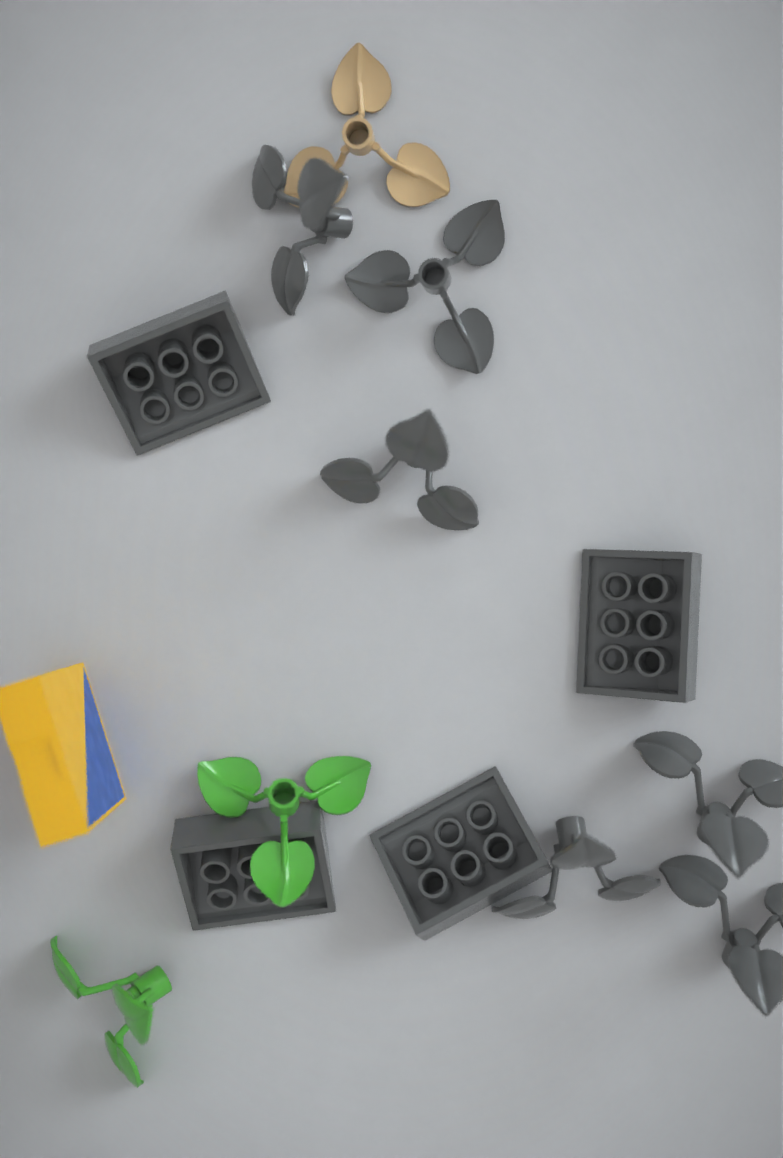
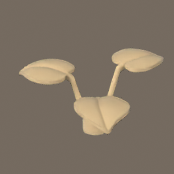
[283,42,450,208]

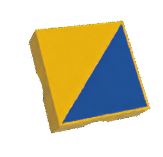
[0,662,126,848]

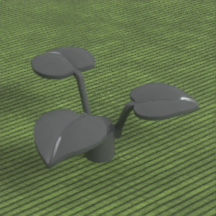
[252,145,353,316]
[345,200,505,374]
[320,409,479,531]
[633,731,783,878]
[492,816,661,919]
[659,855,783,1017]

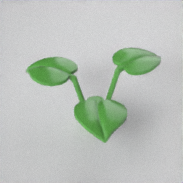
[197,756,371,908]
[50,936,172,1088]

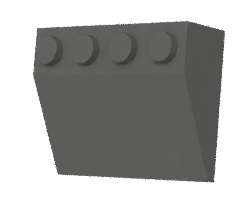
[87,290,271,456]
[576,549,702,703]
[369,766,552,941]
[170,801,336,931]

